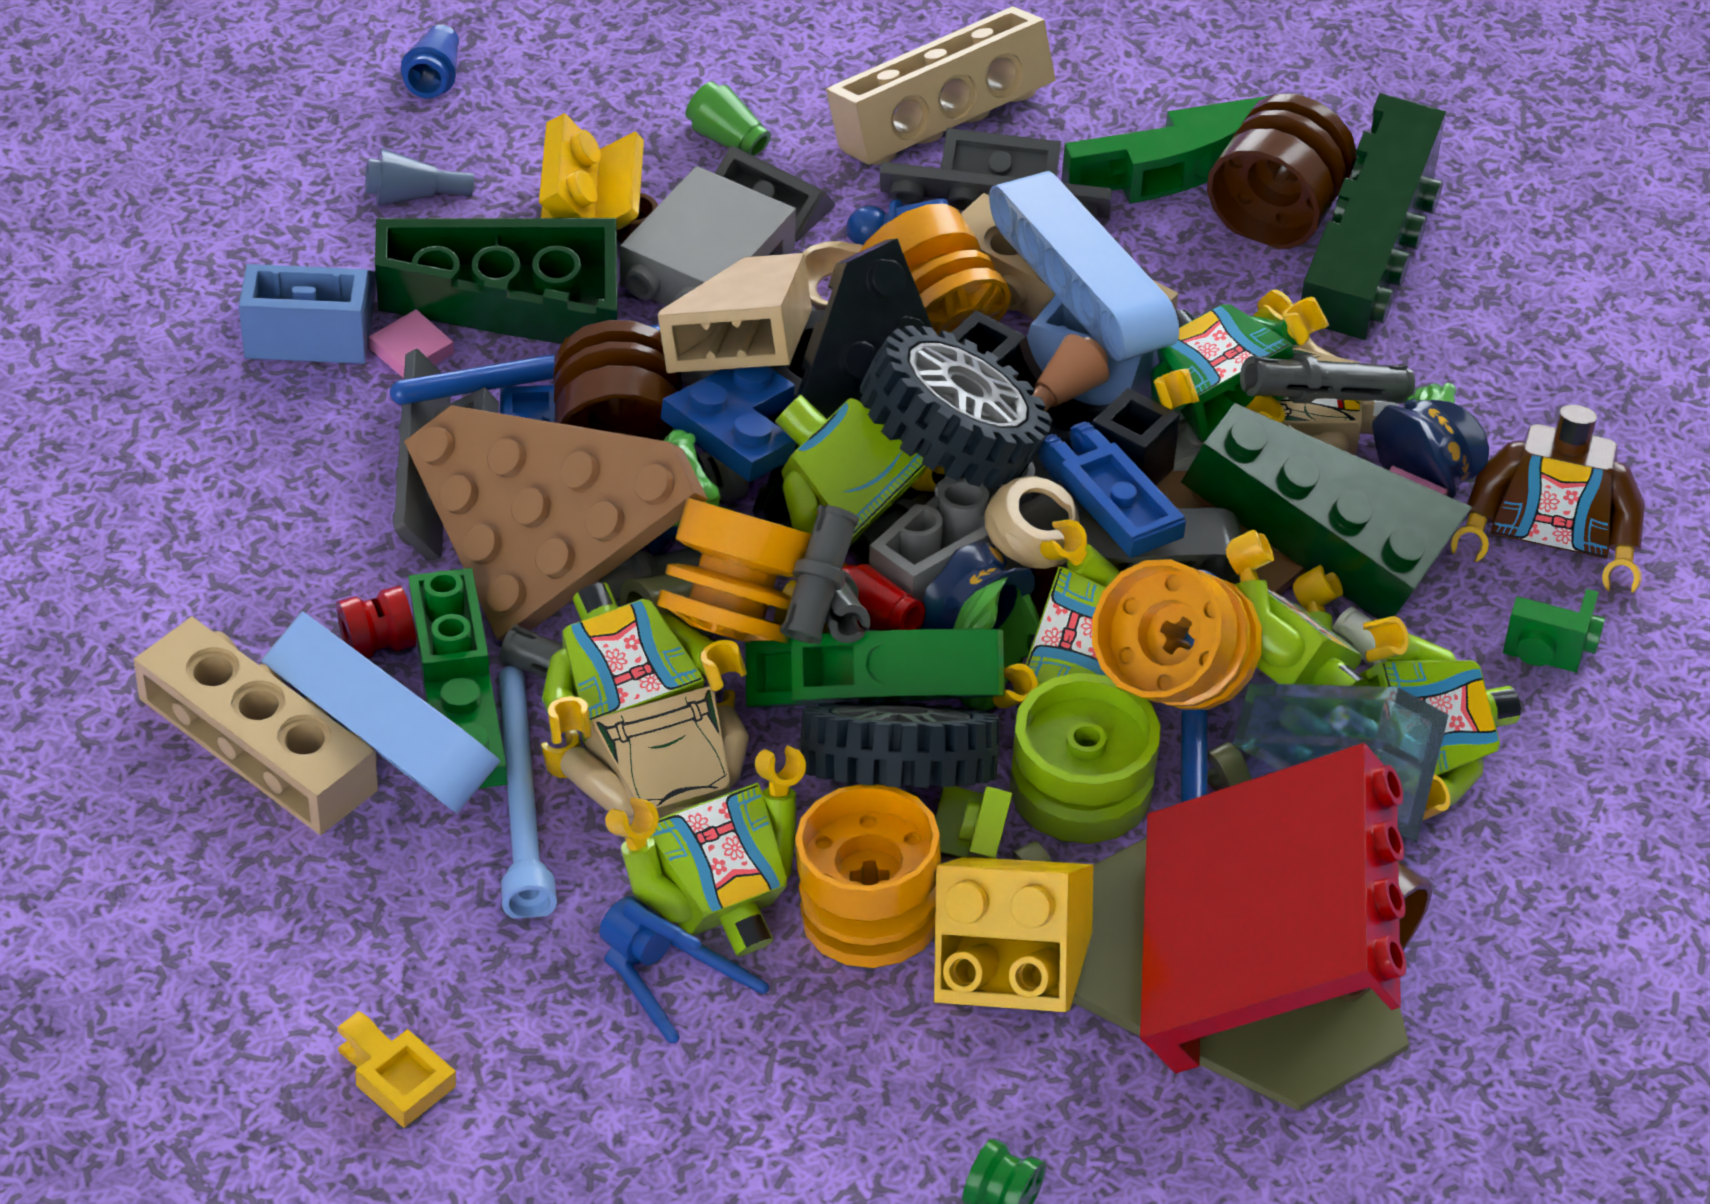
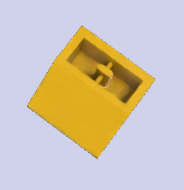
[934,857,1094,1012]

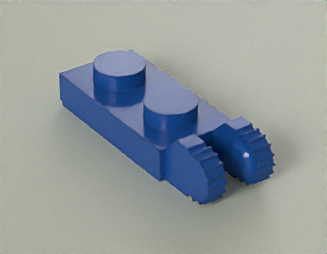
[1038,421,1186,558]

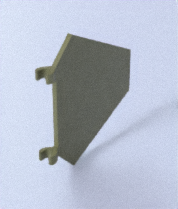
[1012,741,1409,1111]

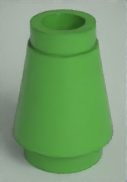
[685,81,771,156]

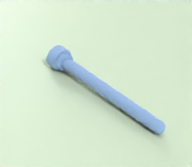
[499,666,557,918]

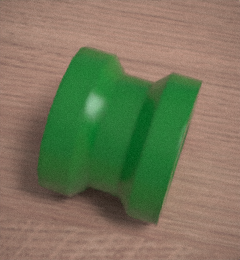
[962,1138,1046,1204]

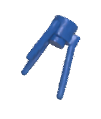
[599,896,769,1043]

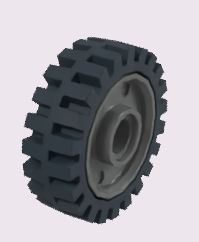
[800,701,999,788]

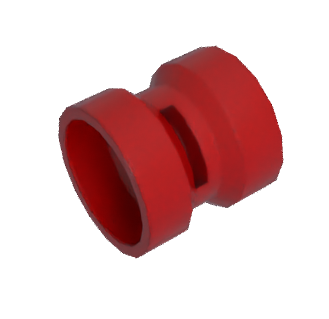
[336,586,416,659]

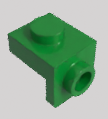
[1502,588,1605,673]

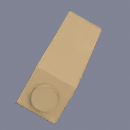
[658,253,812,373]

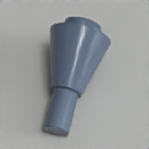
[365,148,474,206]

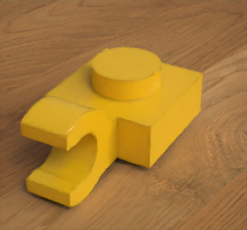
[337,1011,456,1128]

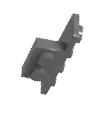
[879,128,1112,220]
[393,349,499,561]

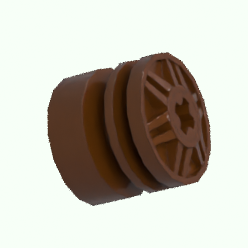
[1207,94,1357,249]
[553,320,682,441]

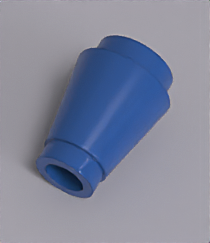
[400,25,459,98]

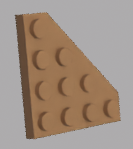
[404,405,708,642]

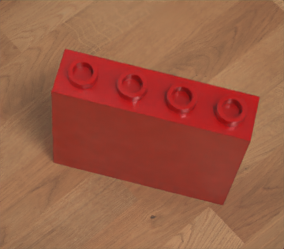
[1140,742,1406,1074]

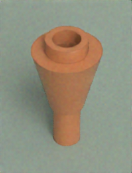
[1032,334,1110,412]

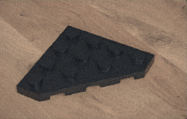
[752,238,945,528]

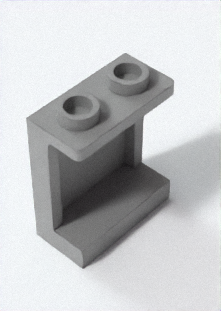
[620,166,796,306]

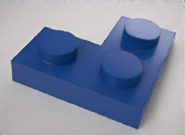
[660,366,796,482]

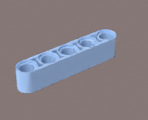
[989,171,1179,361]
[260,611,500,814]

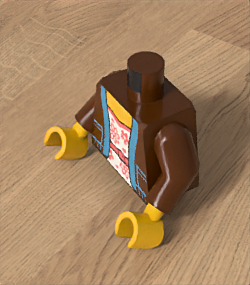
[1449,405,1645,593]

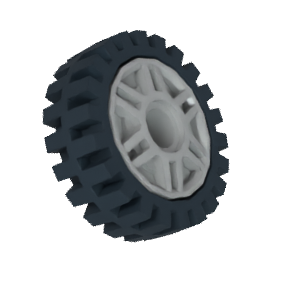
[860,326,1051,488]

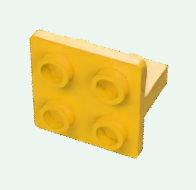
[539,113,644,230]

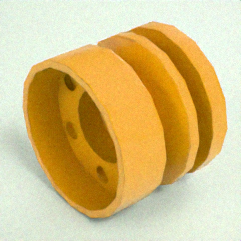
[859,204,1012,336]
[656,498,811,644]
[1092,559,1262,710]
[795,784,941,968]

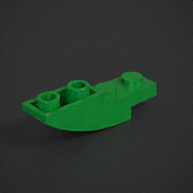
[1061,95,1271,204]
[408,568,508,788]
[745,629,1004,708]

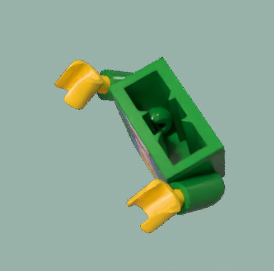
[1151,297,1329,443]

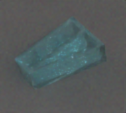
[1233,683,1449,843]

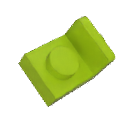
[935,786,1013,858]

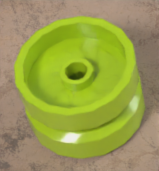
[1009,673,1161,844]

